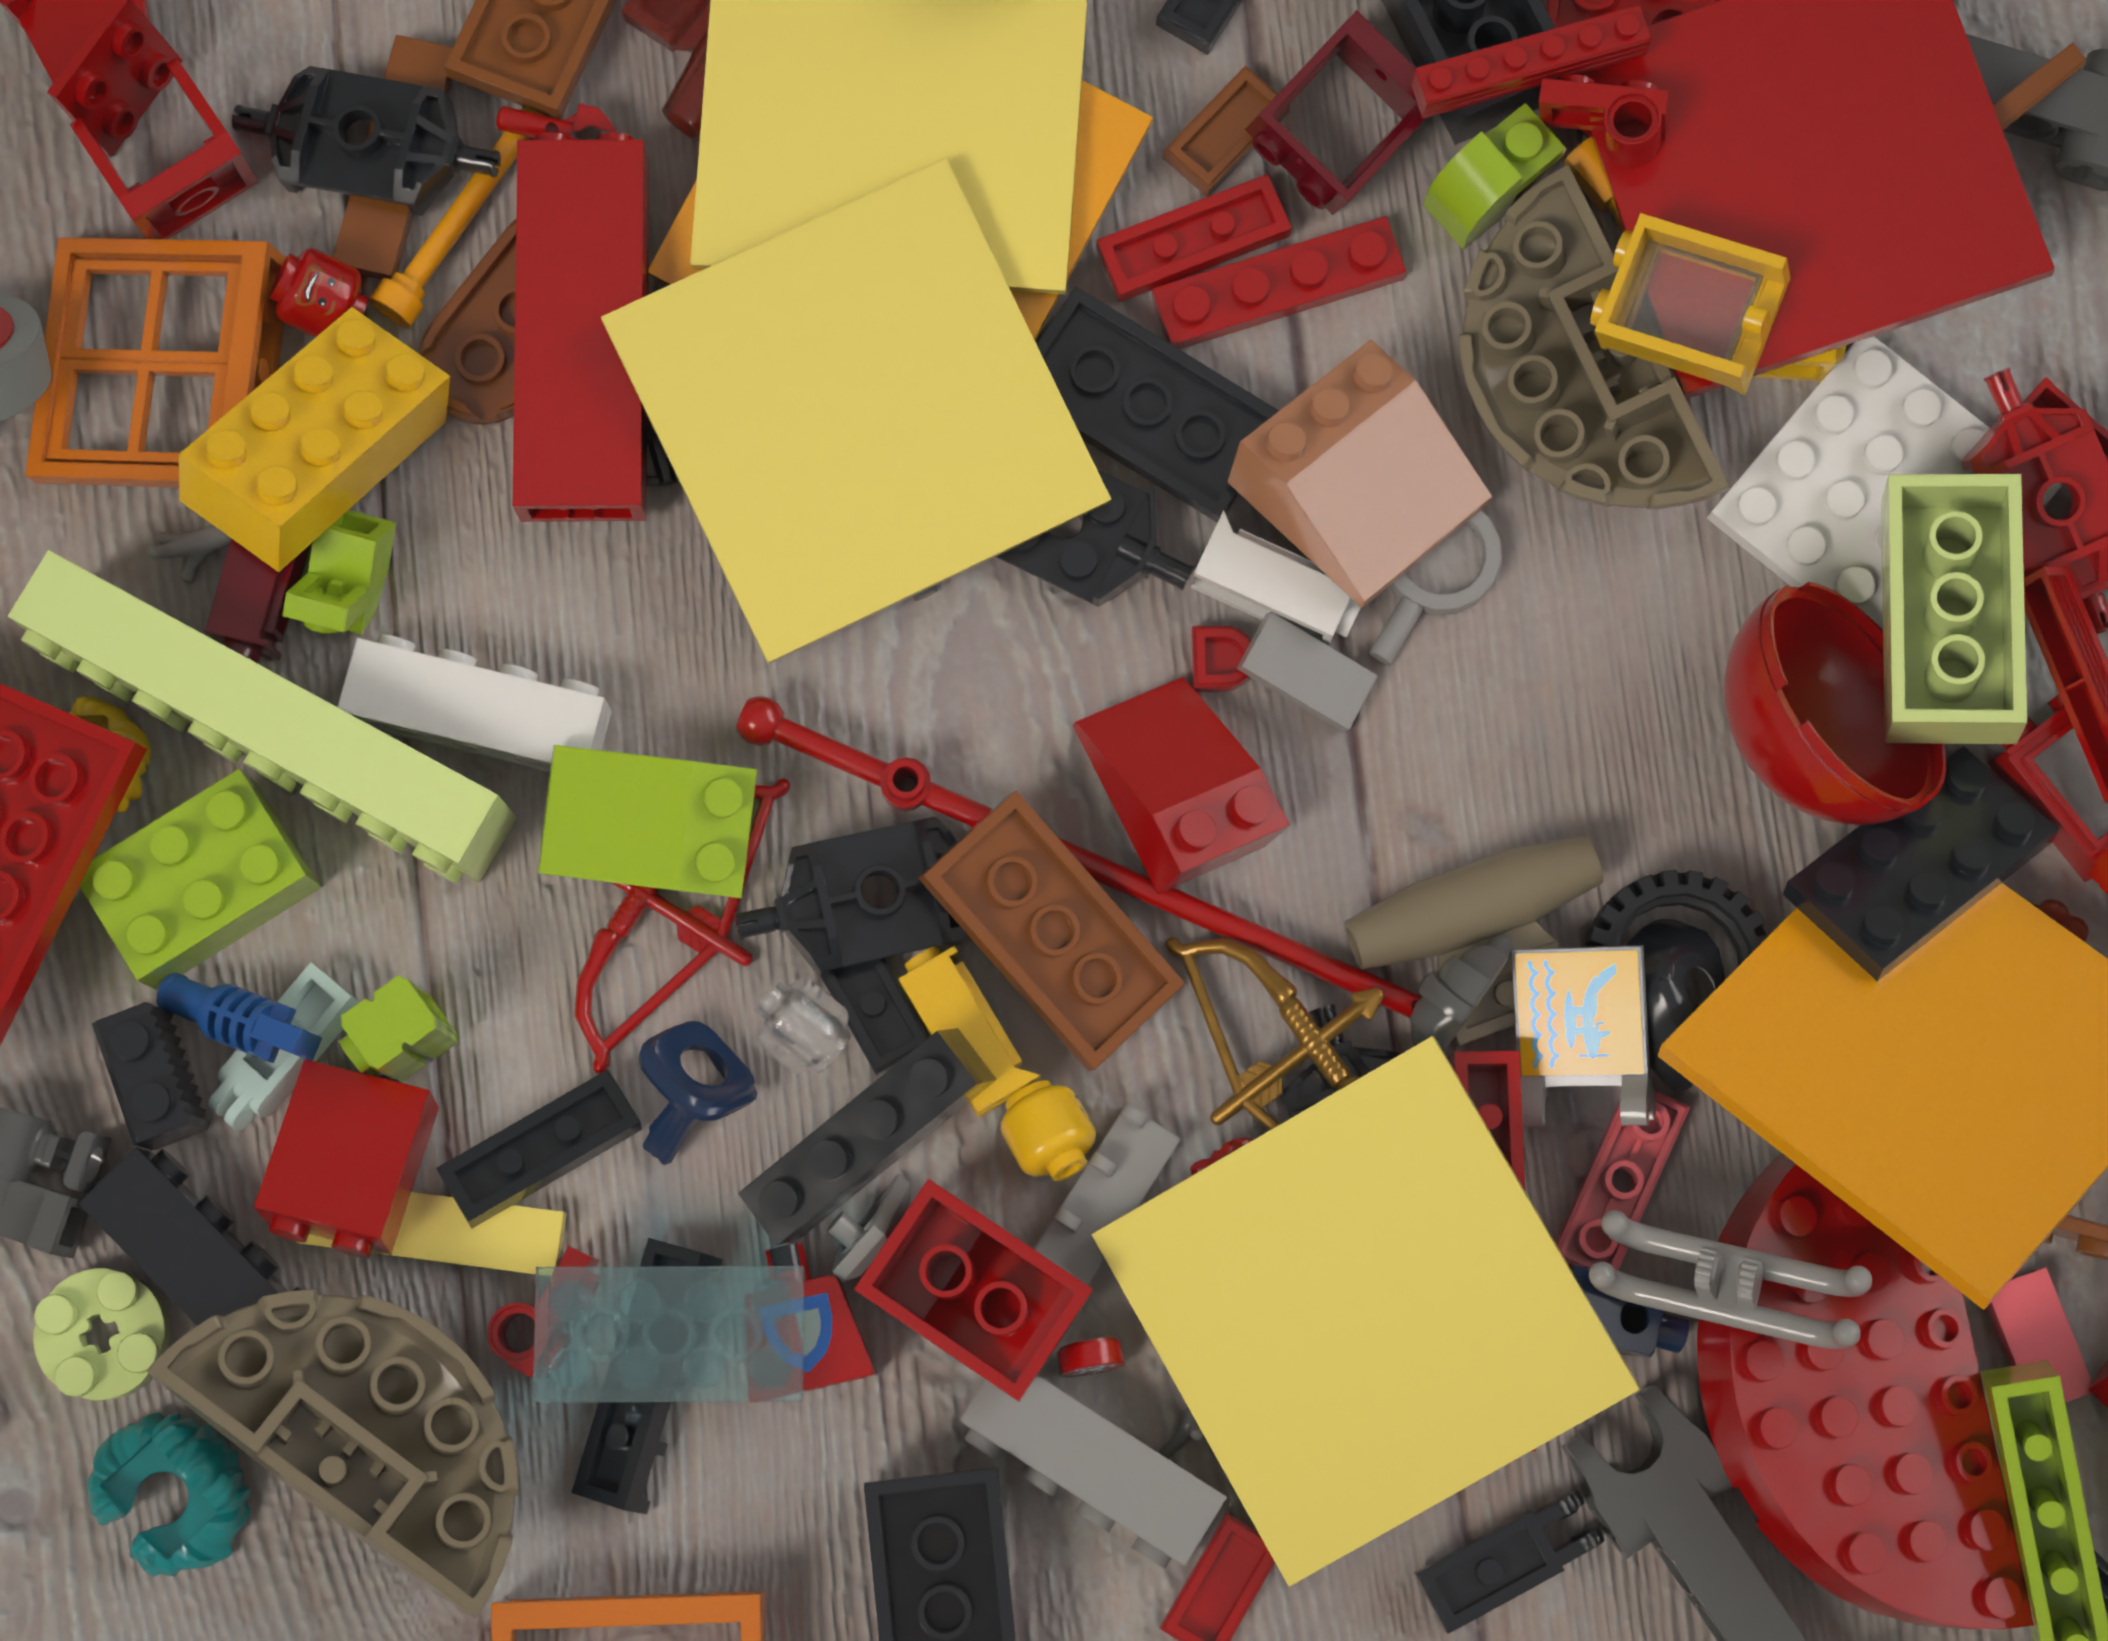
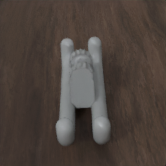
[1589,1210,1872,1350]

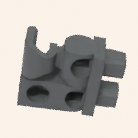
[0,1107,112,1259]

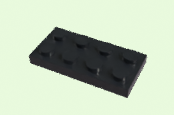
[1037,286,1279,523]
[1782,746,2059,982]

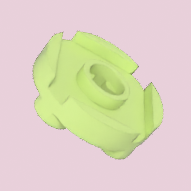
[33,1268,171,1401]

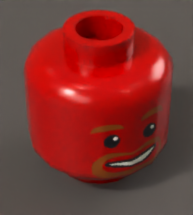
[269,247,368,338]

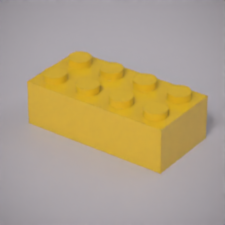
[179,307,450,572]

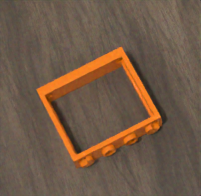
[491,1591,766,1641]

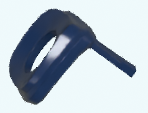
[638,1021,758,1165]

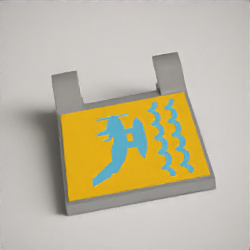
[1511,945,1656,1127]

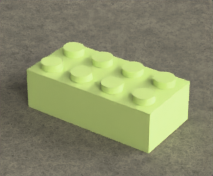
[1881,474,2027,744]

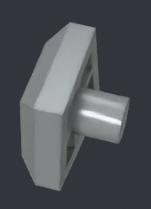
[827,1174,910,1281]

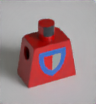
[745,1242,877,1403]

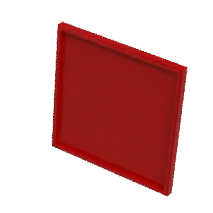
[1579,0,2055,399]

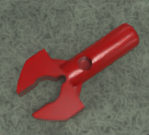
[496,103,616,140]

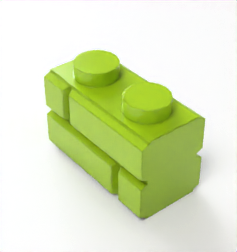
[339,975,458,1082]

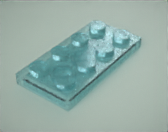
[533,1266,805,1403]

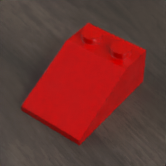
[1073,677,1290,894]
[854,1179,1094,1402]

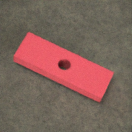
[1556,1090,1690,1270]

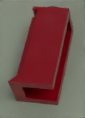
[205,538,311,664]

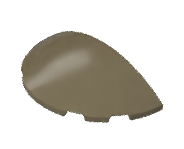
[1459,164,1730,509]
[147,1290,519,1619]

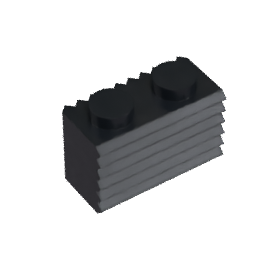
[92,1002,211,1151]

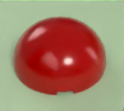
[1724,582,1946,825]

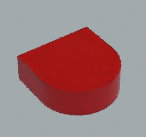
[1191,626,1251,692]

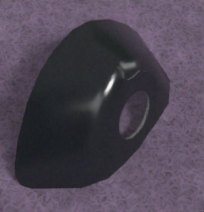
[1626,919,1725,1092]

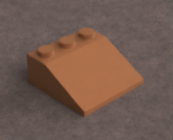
[1227,339,1492,608]

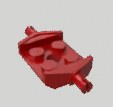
[1961,367,2108,634]

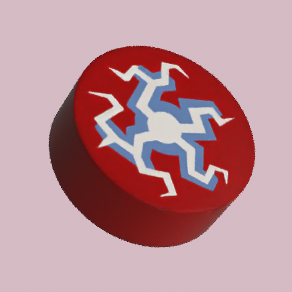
[1057,1337,1125,1377]

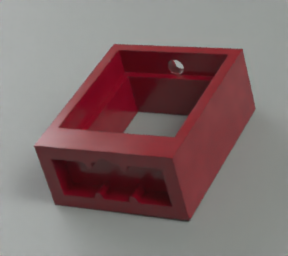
[1244,10,1426,215]

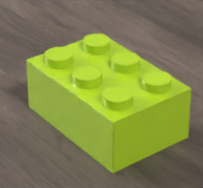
[80,768,322,990]

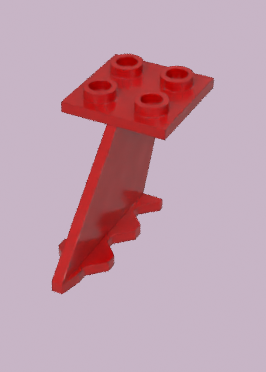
[0,0,183,157]

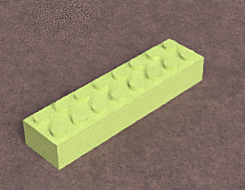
[7,550,517,884]

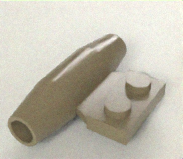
[1344,835,1603,1045]

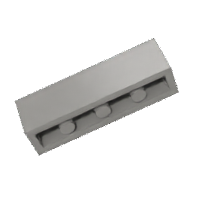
[959,1375,1227,1569]

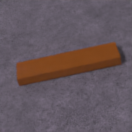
[333,34,453,280]

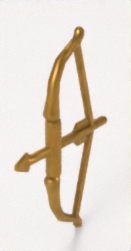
[1165,937,1384,1131]

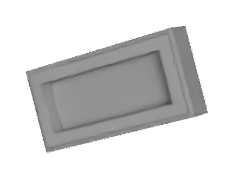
[1236,612,1378,732]

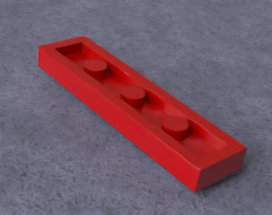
[1151,216,1406,349]

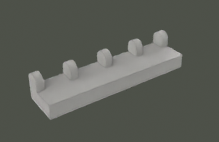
[1034,1103,1181,1285]

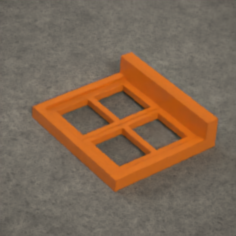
[25,237,286,488]

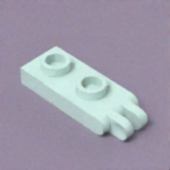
[208,962,359,1131]

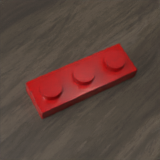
[1096,174,1292,303]

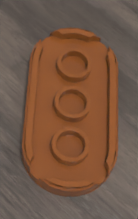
[419,219,516,425]

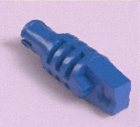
[156,972,322,1063]

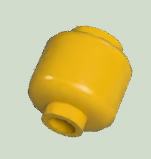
[1000,1080,1096,1181]

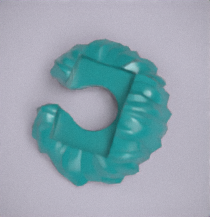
[86,1412,251,1576]

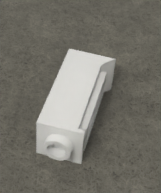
[1191,510,1361,646]

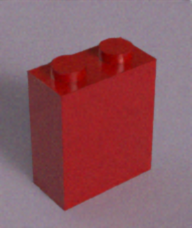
[254,1059,439,1258]

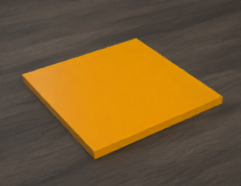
[1658,883,2108,1310]

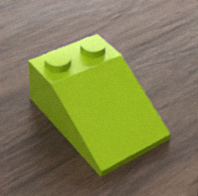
[537,745,757,898]

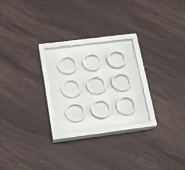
[1707,336,2062,629]

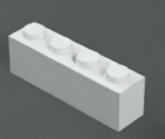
[337,634,612,773]

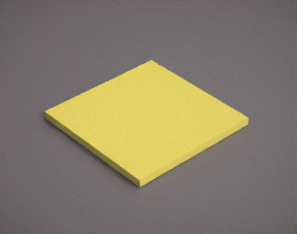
[690,0,1088,295]
[601,158,1112,664]
[1091,1036,1640,1587]

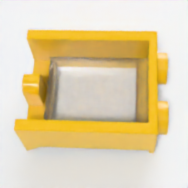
[1590,213,1791,396]

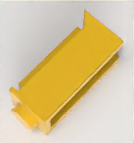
[899,946,1041,1118]

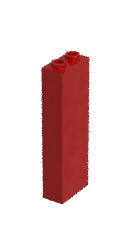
[512,132,649,522]

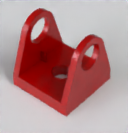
[69,57,259,239]

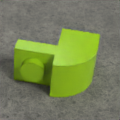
[1423,103,1566,250]
[283,510,396,635]

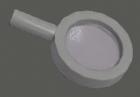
[1369,510,1502,666]

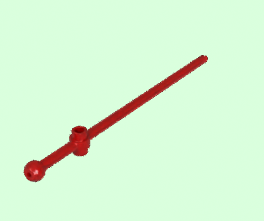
[736,696,1422,1018]

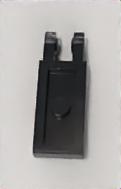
[1413,1490,1605,1634]

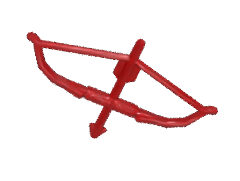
[574,778,790,1074]

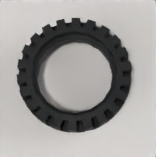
[1582,870,1770,966]

